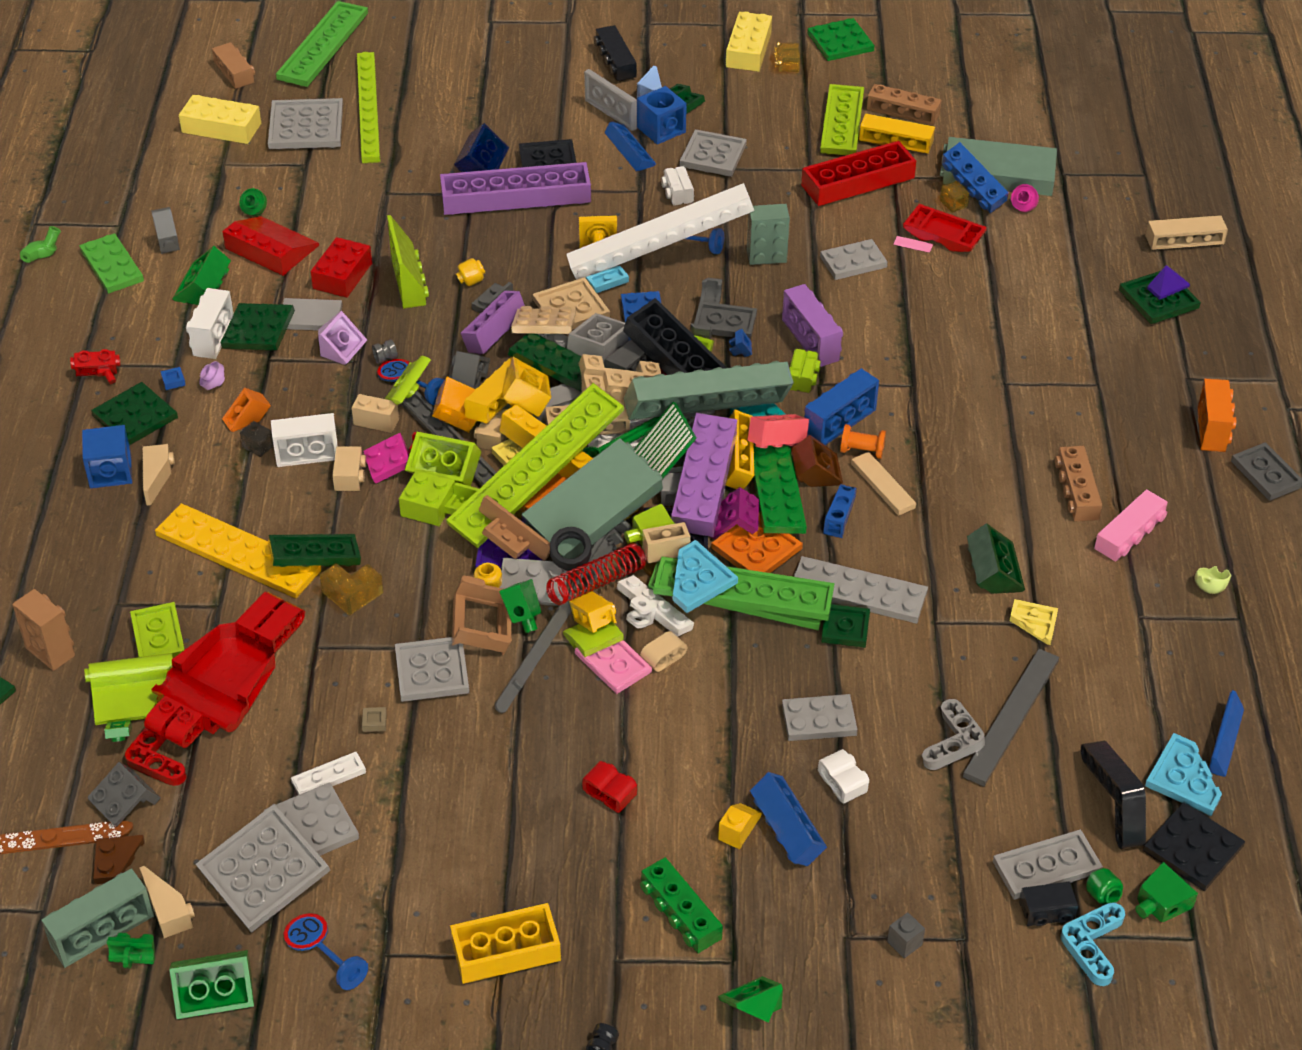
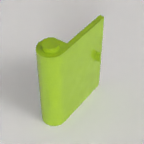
[84,653,176,725]

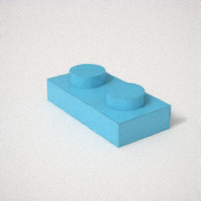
[586,265,629,293]

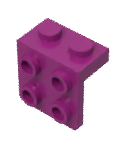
[711,487,759,540]

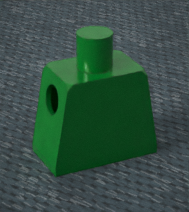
[499,579,541,633]
[1135,862,1198,922]

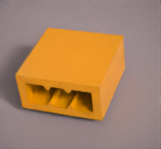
[432,377,476,433]

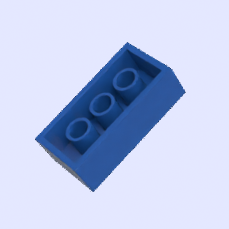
[804,368,879,445]

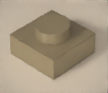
[362,707,387,732]

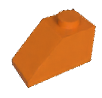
[222,387,271,432]

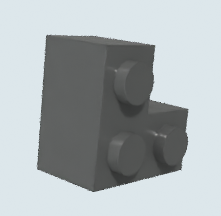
[449,351,491,389]

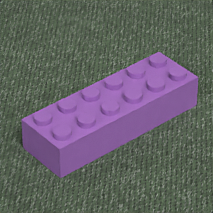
[671,413,737,537]

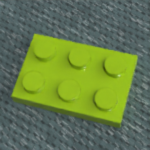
[130,602,185,658]

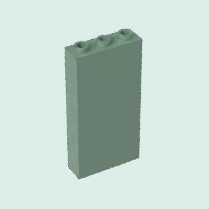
[940,137,1057,196]
[522,438,663,559]

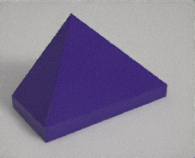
[1147,265,1190,300]

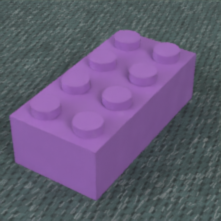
[782,284,843,367]

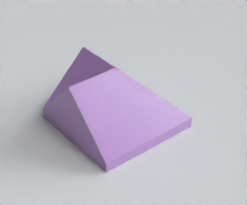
[318,311,367,365]

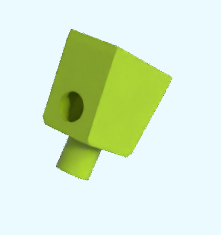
[624,504,675,548]

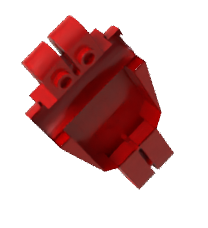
[144,591,305,748]

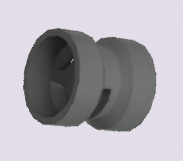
[372,339,398,364]

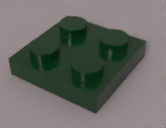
[821,604,870,648]

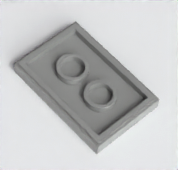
[283,298,343,330]

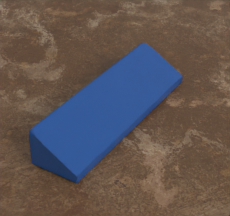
[605,122,656,171]
[1209,690,1244,777]

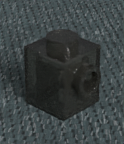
[240,421,274,457]

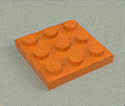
[711,513,803,573]

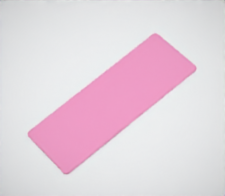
[894,236,933,252]

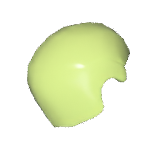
[1195,566,1231,594]

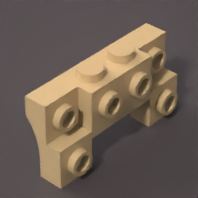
[579,354,661,401]

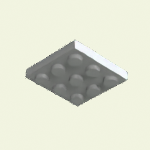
[680,129,747,177]
[395,637,469,702]
[264,782,359,856]

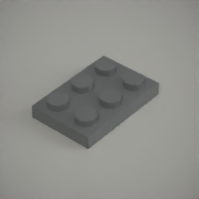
[1231,442,1302,501]

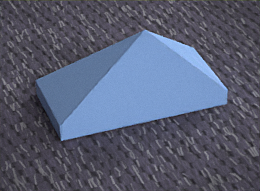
[637,66,662,98]

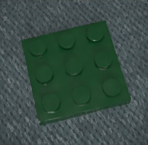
[1119,271,1201,324]
[220,303,295,350]
[91,382,178,446]

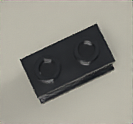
[1019,881,1078,926]

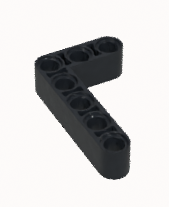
[1081,740,1146,849]

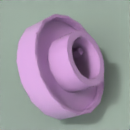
[200,361,225,390]

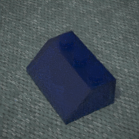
[454,123,509,172]

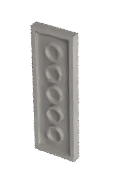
[794,556,928,624]

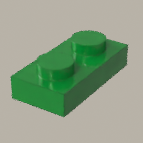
[104,720,132,742]

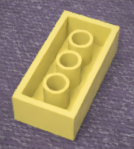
[726,12,772,72]
[179,95,261,144]

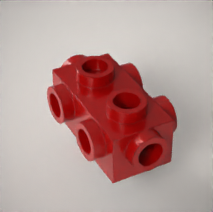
[70,349,121,384]

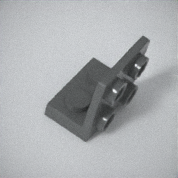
[88,762,161,826]

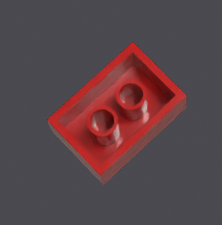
[310,237,372,298]

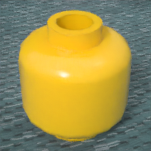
[456,258,485,287]
[474,563,503,588]

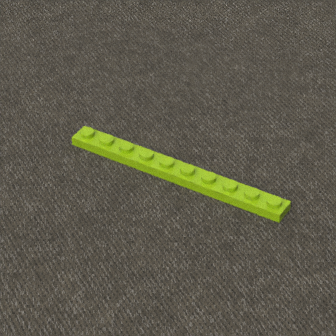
[357,52,380,163]

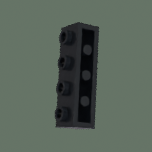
[593,25,637,81]

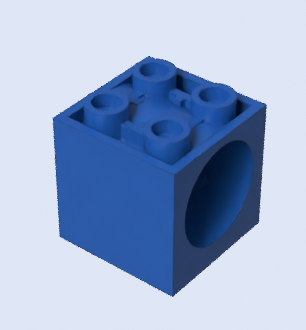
[637,86,687,145]
[82,425,132,489]

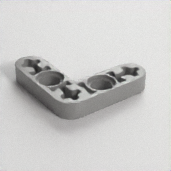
[922,699,985,770]

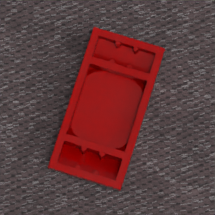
[903,204,987,252]

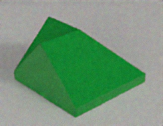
[718,976,783,1023]

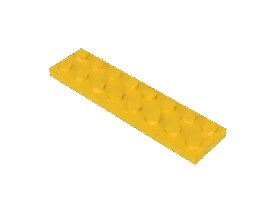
[155,503,321,599]

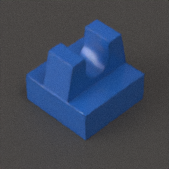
[729,329,752,357]

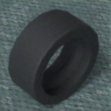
[550,527,591,570]

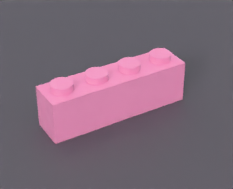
[1094,489,1168,562]

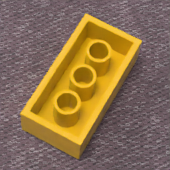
[450,903,561,984]

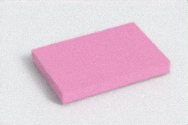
[575,640,652,694]

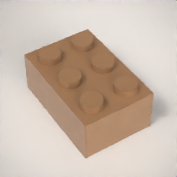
[12,589,75,671]

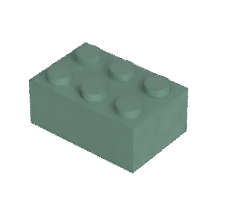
[747,204,790,265]

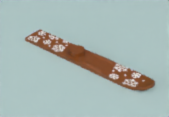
[0,821,133,854]

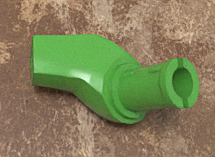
[20,226,61,263]

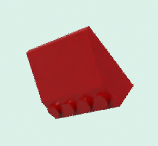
[222,216,319,276]

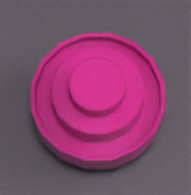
[1011,184,1039,212]

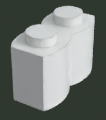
[818,749,869,804]

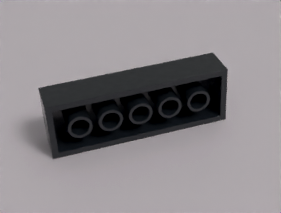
[623,298,727,375]

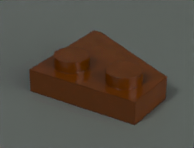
[93,835,145,884]

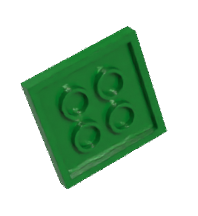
[807,18,875,61]

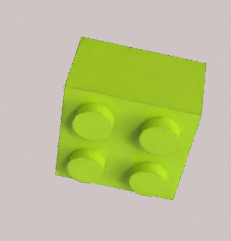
[399,470,455,527]

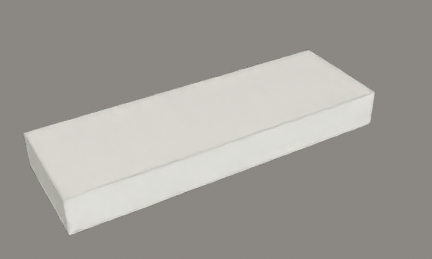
[291,752,366,795]

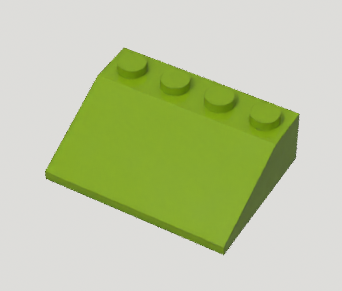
[387,215,429,309]

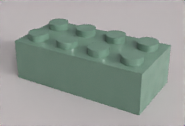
[41,868,154,968]

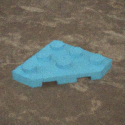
[673,540,738,613]
[1145,733,1222,816]

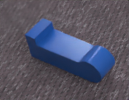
[823,484,857,538]

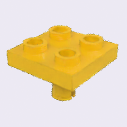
[579,216,617,248]

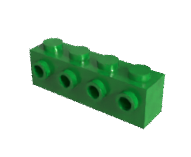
[640,857,723,953]

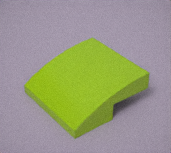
[563,621,624,657]

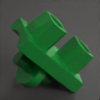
[107,933,155,969]

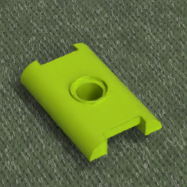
[385,356,431,405]

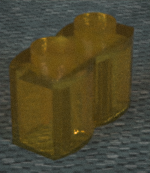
[774,43,800,72]

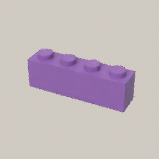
[461,291,525,354]

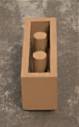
[212,42,255,89]

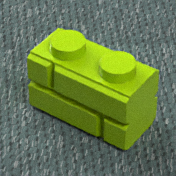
[790,349,821,393]

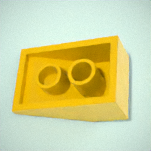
[503,357,551,417]

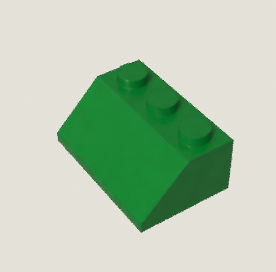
[172,246,231,305]
[169,950,254,1019]

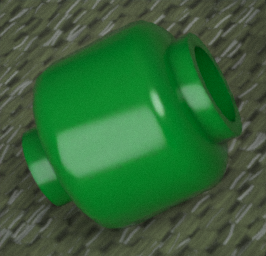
[1086,868,1123,905]

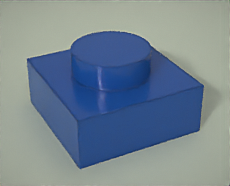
[160,367,185,390]

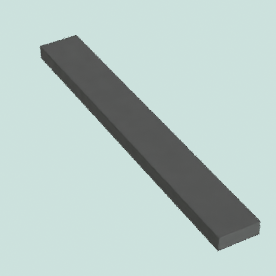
[401,391,497,487]
[963,649,1060,787]

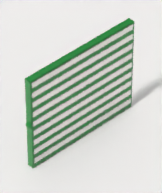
[634,401,697,478]

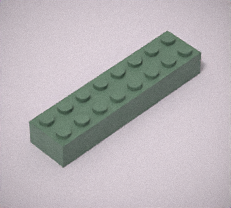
[623,361,794,420]

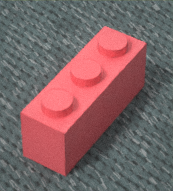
[748,414,809,448]

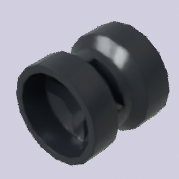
[586,1023,619,1050]

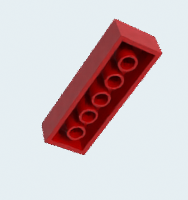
[801,141,917,206]

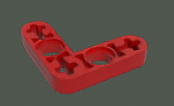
[125,728,186,786]

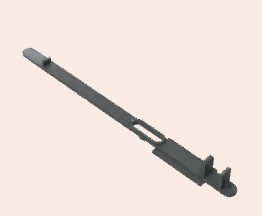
[495,520,632,713]

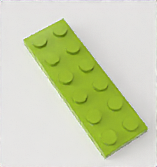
[820,84,864,156]

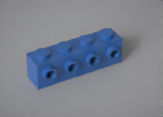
[942,142,1009,213]
[750,772,827,866]

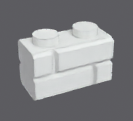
[661,166,694,206]

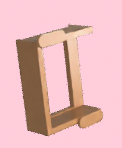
[452,576,512,655]

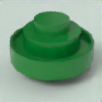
[239,188,267,216]

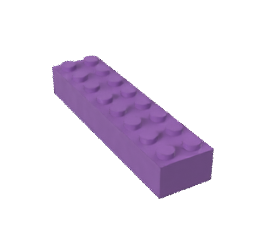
[440,162,591,215]

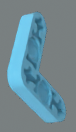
[1061,903,1125,986]

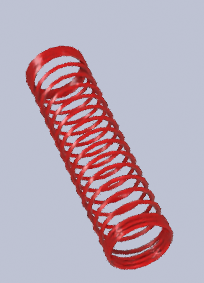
[546,543,646,605]

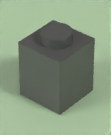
[887,912,925,959]

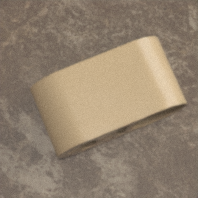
[640,631,688,672]

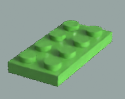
[79,233,144,294]

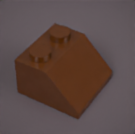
[792,435,843,487]

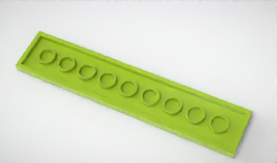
[446,383,624,548]

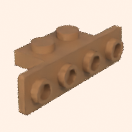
[479,495,550,561]

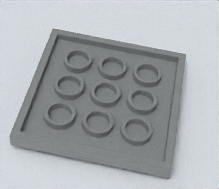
[268,98,343,149]
[196,804,331,933]

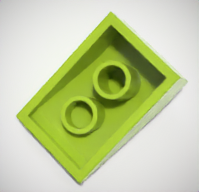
[405,432,482,486]

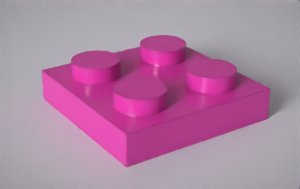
[363,433,409,483]

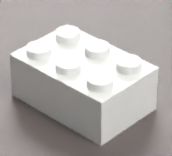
[186,288,234,359]
[271,413,338,467]

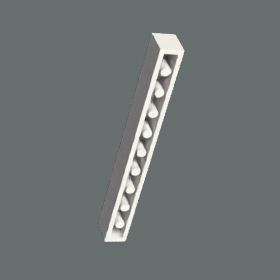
[567,183,754,280]

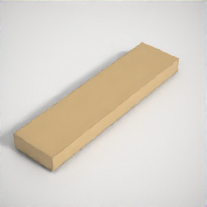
[851,452,916,516]

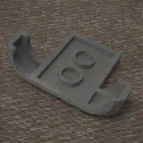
[691,278,757,340]

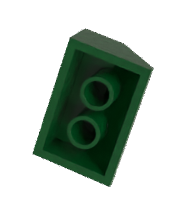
[967,523,1025,594]

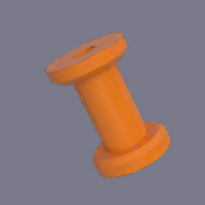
[840,424,886,459]

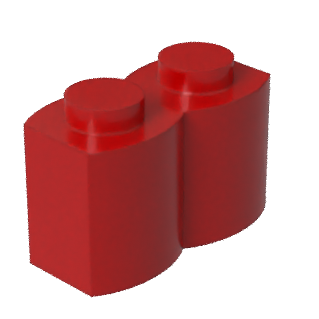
[582,761,637,813]

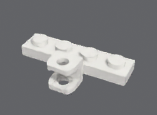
[616,575,694,637]

